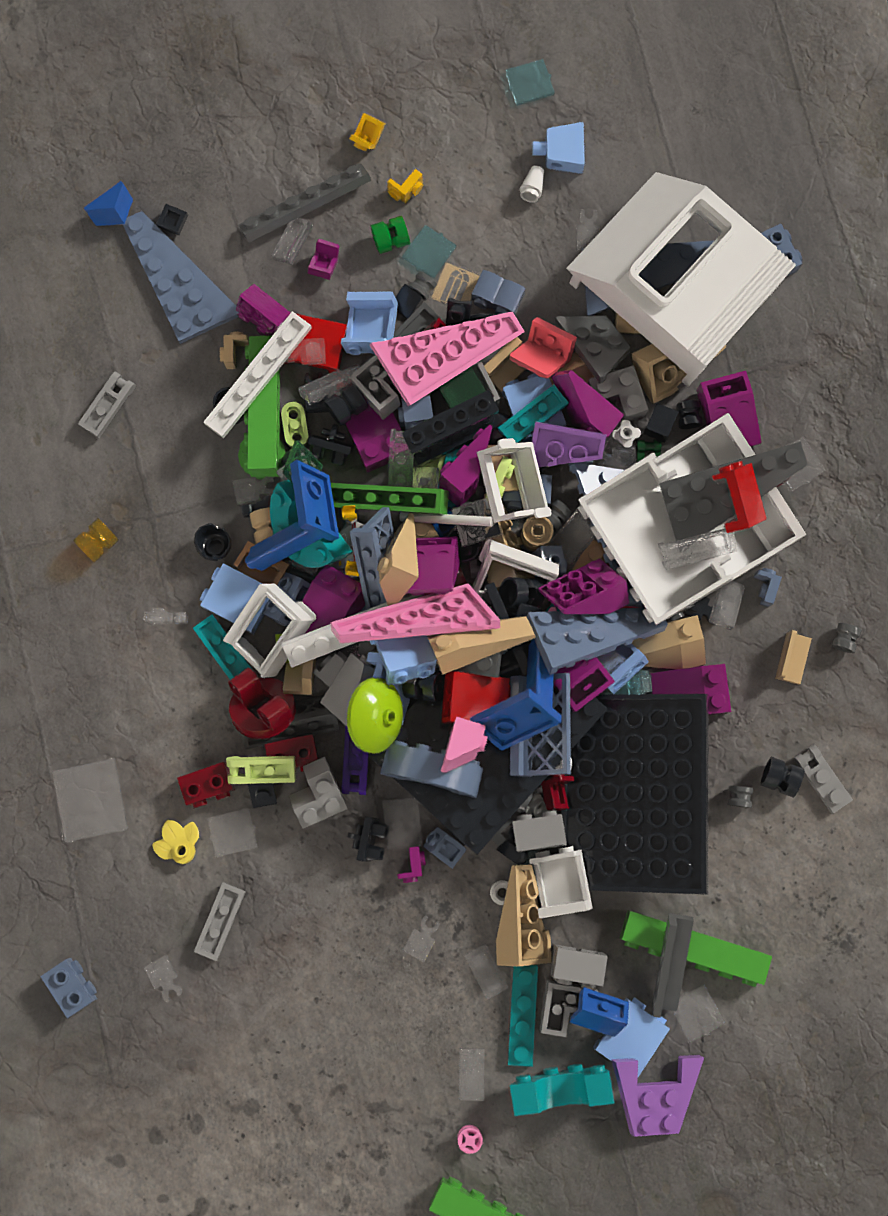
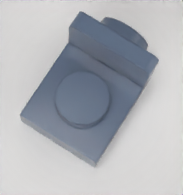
[753,568,782,607]
[423,827,467,869]

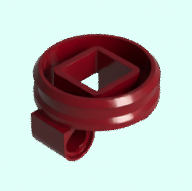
[228,667,296,739]

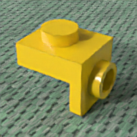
[349,113,386,151]
[387,169,423,204]

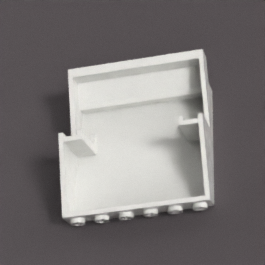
[577,413,807,625]

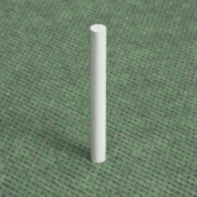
[400,512,494,527]

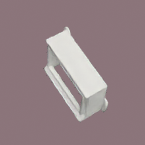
[477,438,551,523]
[472,539,559,612]
[223,584,316,678]

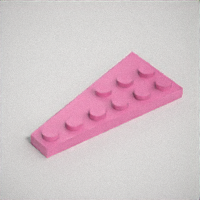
[370,312,525,406]
[331,583,500,643]

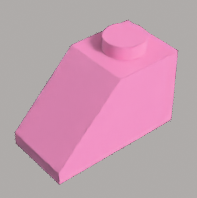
[441,717,487,773]

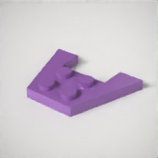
[611,1055,704,1137]

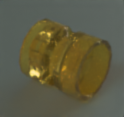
[73,518,119,563]

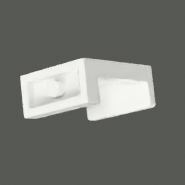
[529,846,592,919]

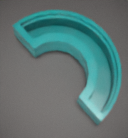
[270,479,353,568]
[510,1064,615,1116]

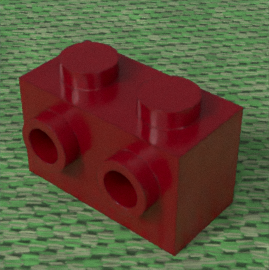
[265,734,319,772]
[177,762,235,809]

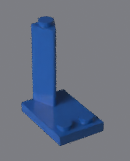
[245,460,339,571]
[470,638,561,750]

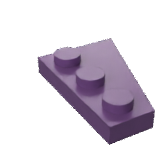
[532,422,607,467]

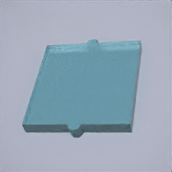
[505,59,555,106]
[403,225,457,279]

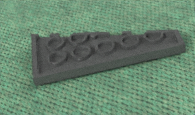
[659,442,808,553]

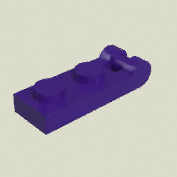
[342,726,368,795]

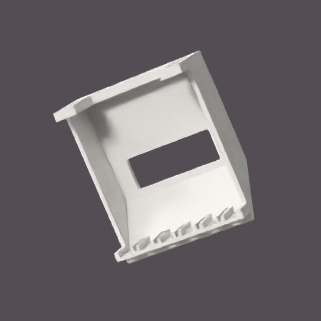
[566,172,796,387]

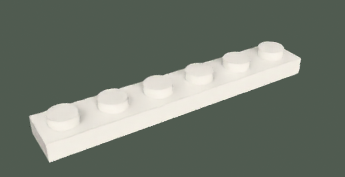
[204,311,312,439]
[282,593,422,668]

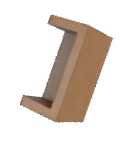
[233,541,291,586]

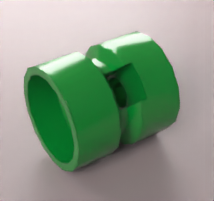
[370,215,410,254]

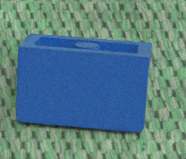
[570,987,629,1037]

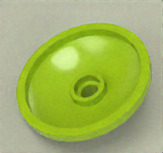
[347,678,403,753]

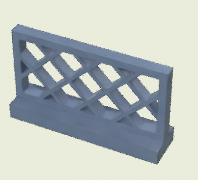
[350,507,406,610]
[510,673,571,777]

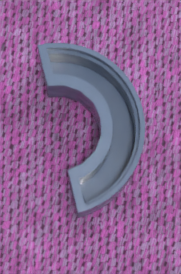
[380,740,483,798]

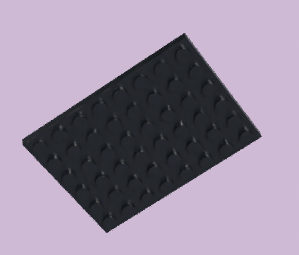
[367,640,608,855]
[561,694,708,895]

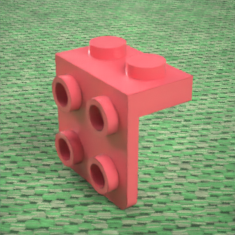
[509,317,577,378]

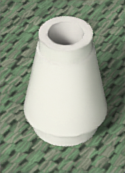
[520,166,544,202]

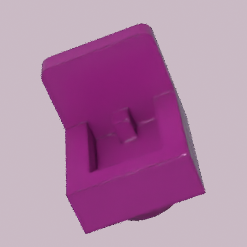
[308,239,340,280]
[397,846,426,883]

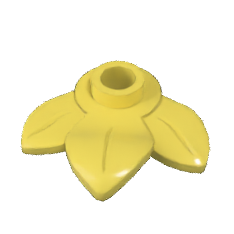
[152,820,199,864]

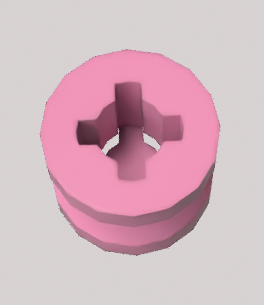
[457,1124,483,1154]

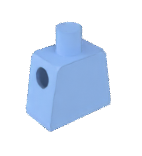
[532,122,585,173]

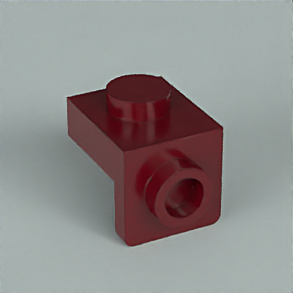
[541,774,574,811]

